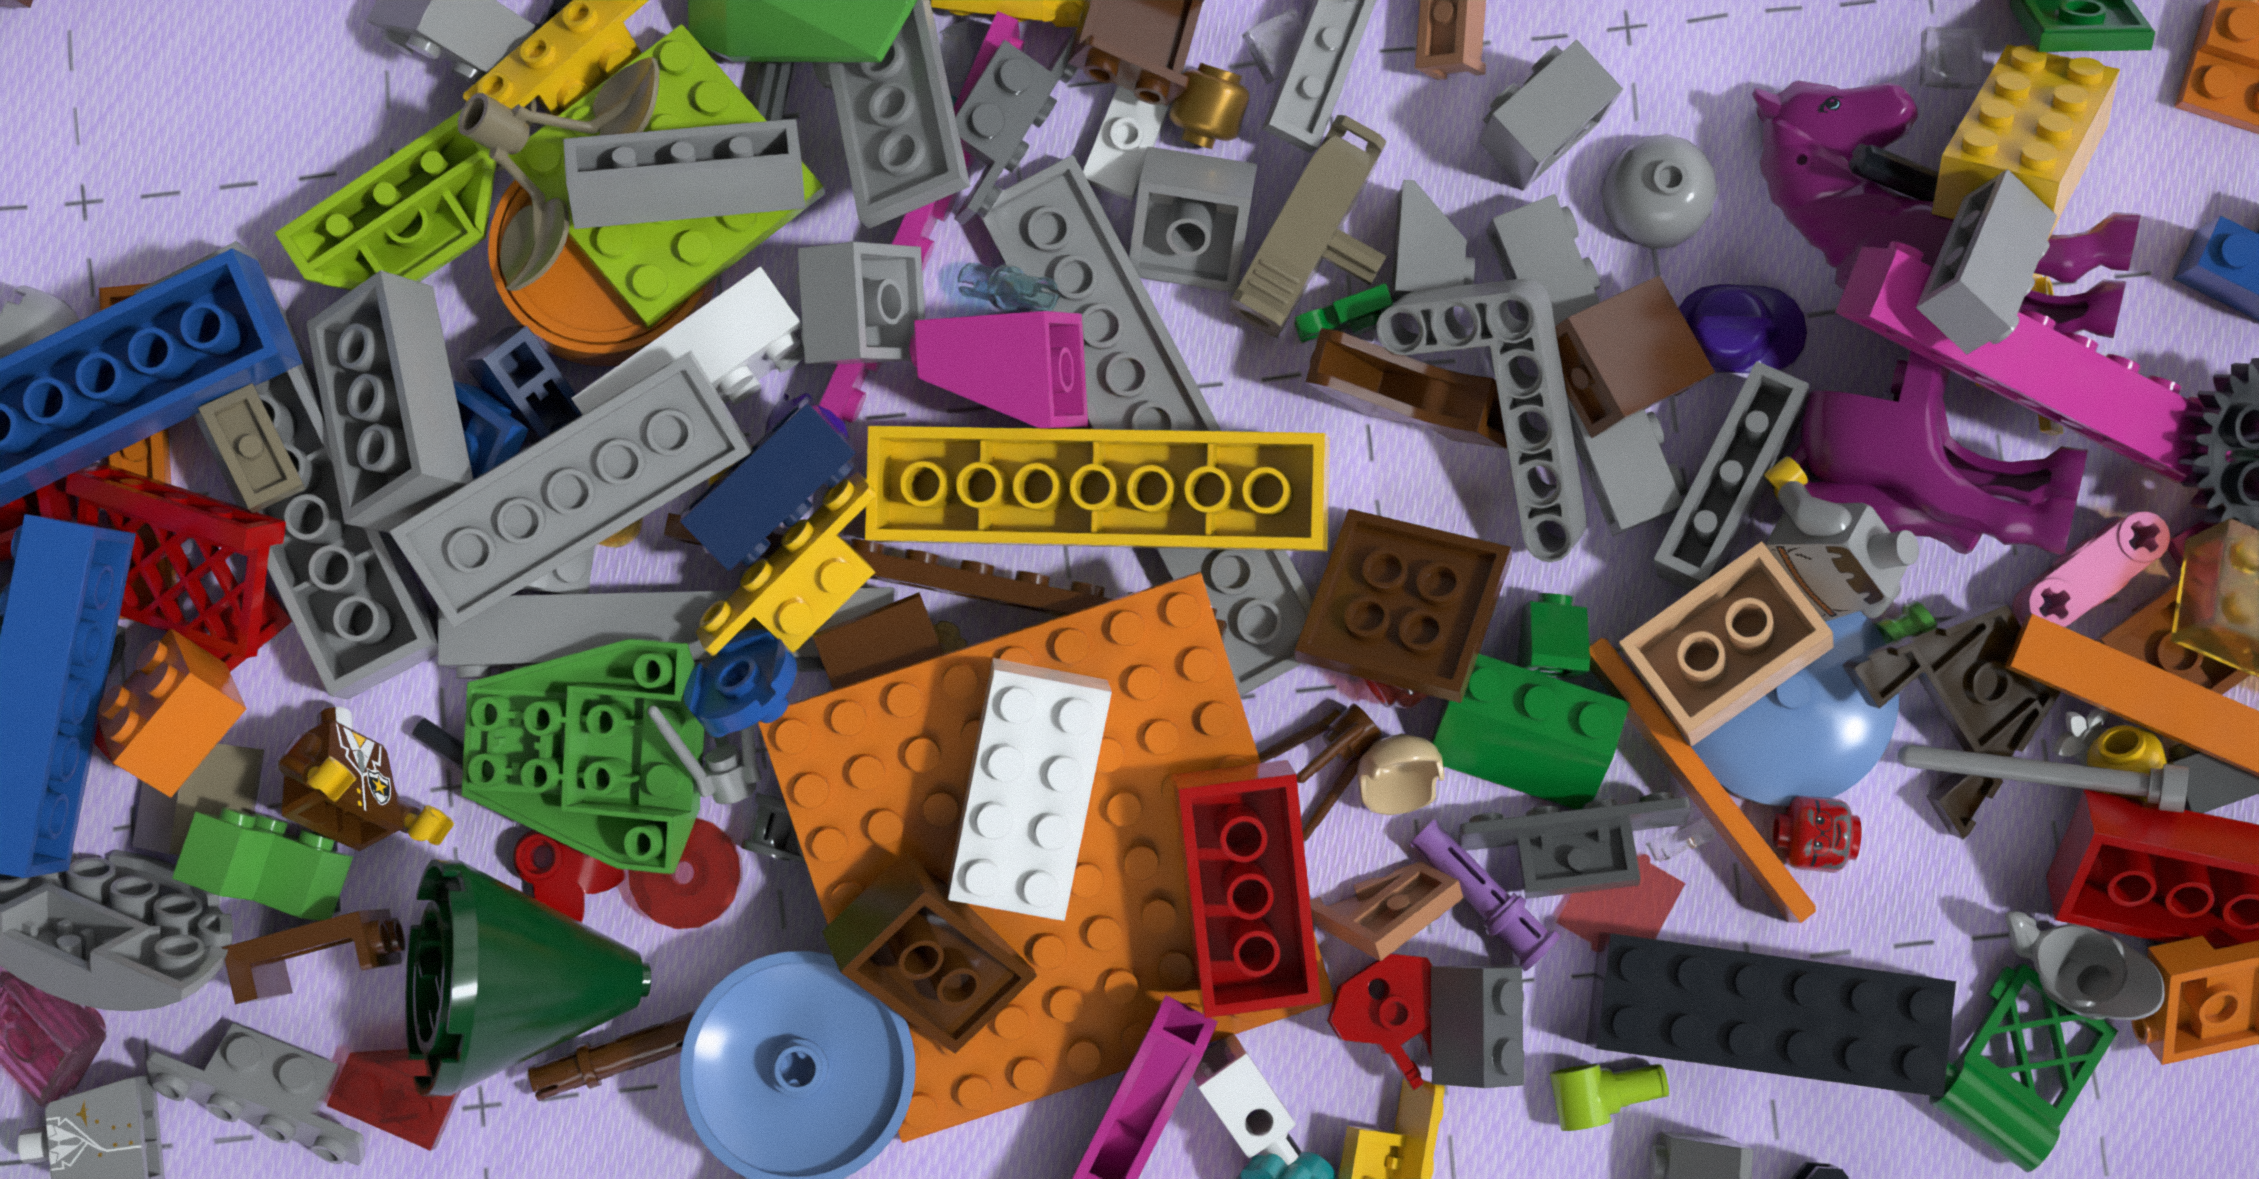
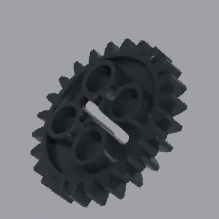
[2178,358,2259,543]

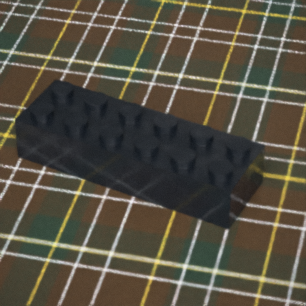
[1586,932,1956,1097]

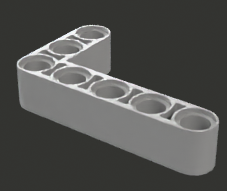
[1377,279,1587,562]

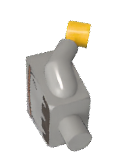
[1764,456,1919,621]

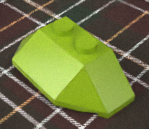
[274,109,496,291]

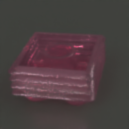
[0,971,107,1108]

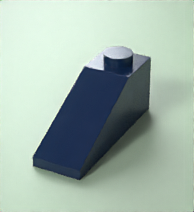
[462,325,583,445]

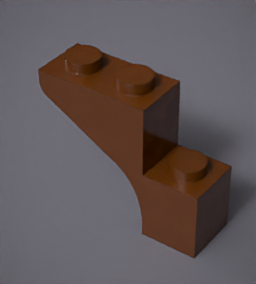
[1305,328,1507,449]

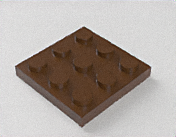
[1294,509,1512,703]

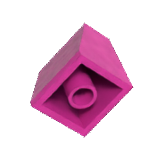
[909,311,1088,428]

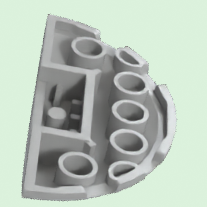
[0,850,233,1011]

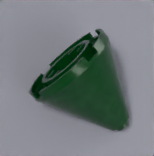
[405,859,651,1097]

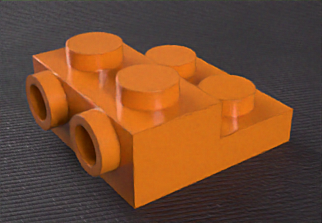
[2174,0,2259,134]
[2131,936,2259,1065]

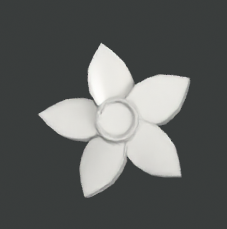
[2053,707,2108,766]

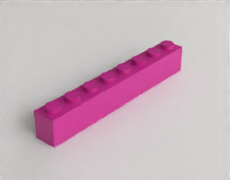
[1835,241,2231,484]

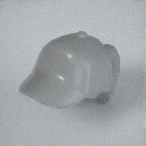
[2005,911,2165,1020]

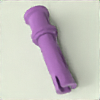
[1409,818,1561,972]

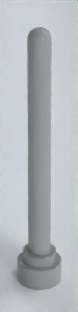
[1898,745,2189,813]

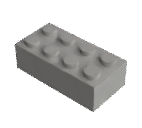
[306,270,473,533]

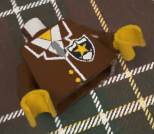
[278,707,454,852]

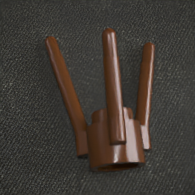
[1258,703,1383,842]

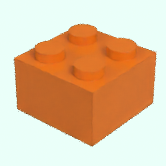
[96,628,247,798]

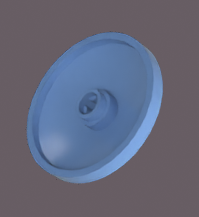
[1673,611,1899,807]
[679,951,916,1179]

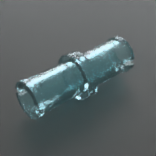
[957,262,1059,312]

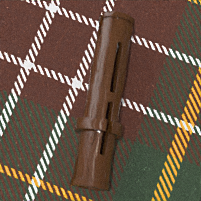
[528,1011,695,1101]

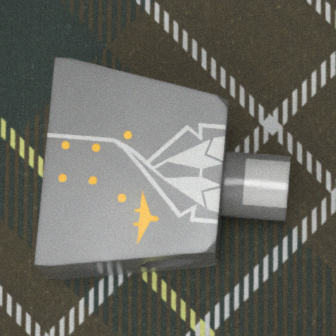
[18,1074,165,1179]

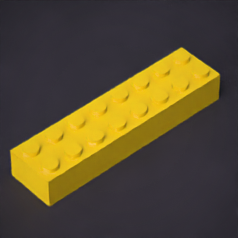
[865,426,1330,552]

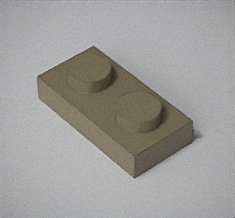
[198,383,306,514]

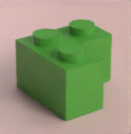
[172,807,353,921]

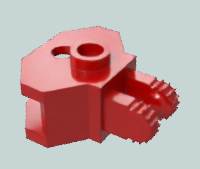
[1326,954,1433,1091]

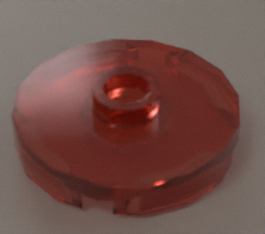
[628,817,743,929]

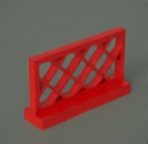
[65,465,286,659]

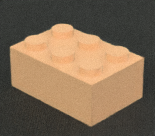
[1619,541,1834,747]

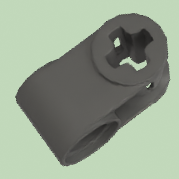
[741,793,806,864]

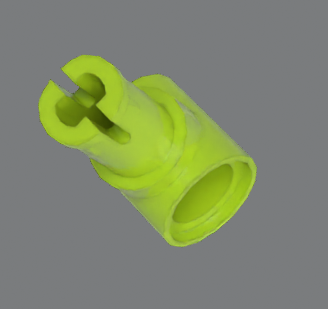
[1549,1064,1669,1131]

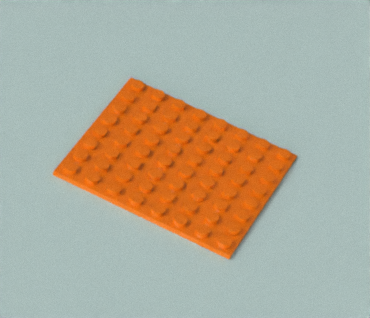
[758,571,1334,1143]

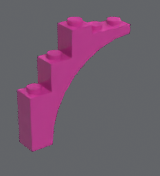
[1071,995,1218,1179]

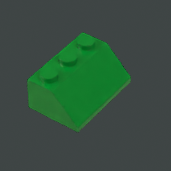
[1431,654,1630,810]

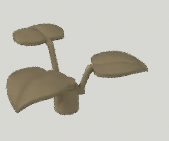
[458,57,659,291]

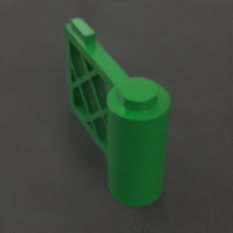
[1929,963,2118,1173]

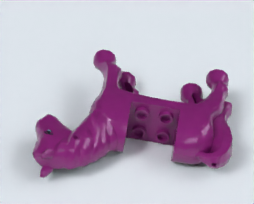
[1752,80,2141,555]

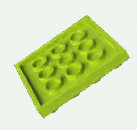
[508,24,825,330]

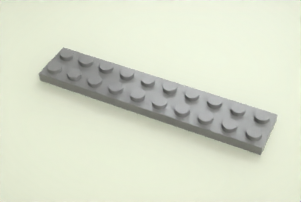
[979,154,1313,697]

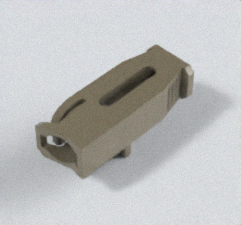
[1229,115,1387,338]

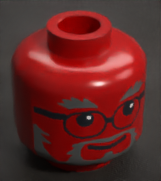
[1772,796,1862,873]

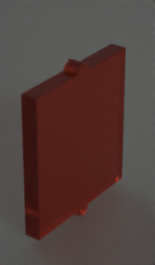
[1555,854,1686,952]

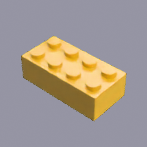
[1932,44,2120,241]

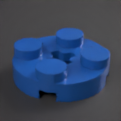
[684,629,797,738]

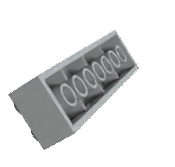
[134,241,438,700]

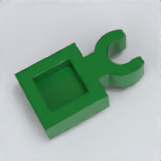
[1294,283,1393,344]

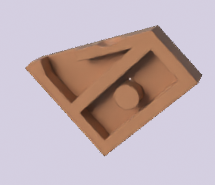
[1310,861,1463,961]

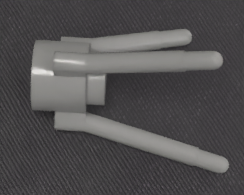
[648,706,762,804]

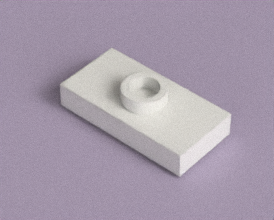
[1083,86,1172,201]

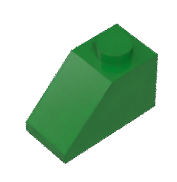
[1517,593,1590,679]

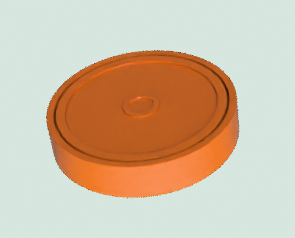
[488,180,717,366]

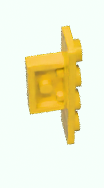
[463,0,649,116]
[696,472,877,656]
[1338,1078,1445,1179]

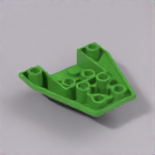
[688,0,918,63]
[462,638,704,874]

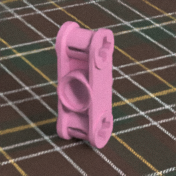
[2012,511,2170,627]

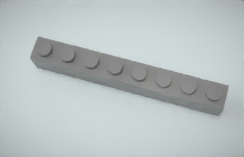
[438,587,898,679]

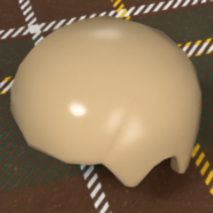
[1357,733,1445,815]

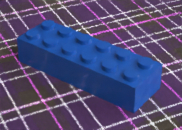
[0,248,303,507]
[0,514,136,878]

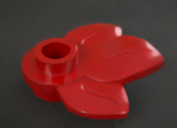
[513,830,626,923]

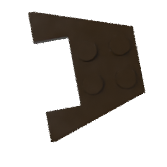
[1842,601,2061,839]

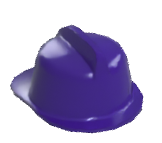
[1678,284,1807,374]

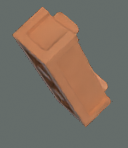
[1415,0,1486,80]

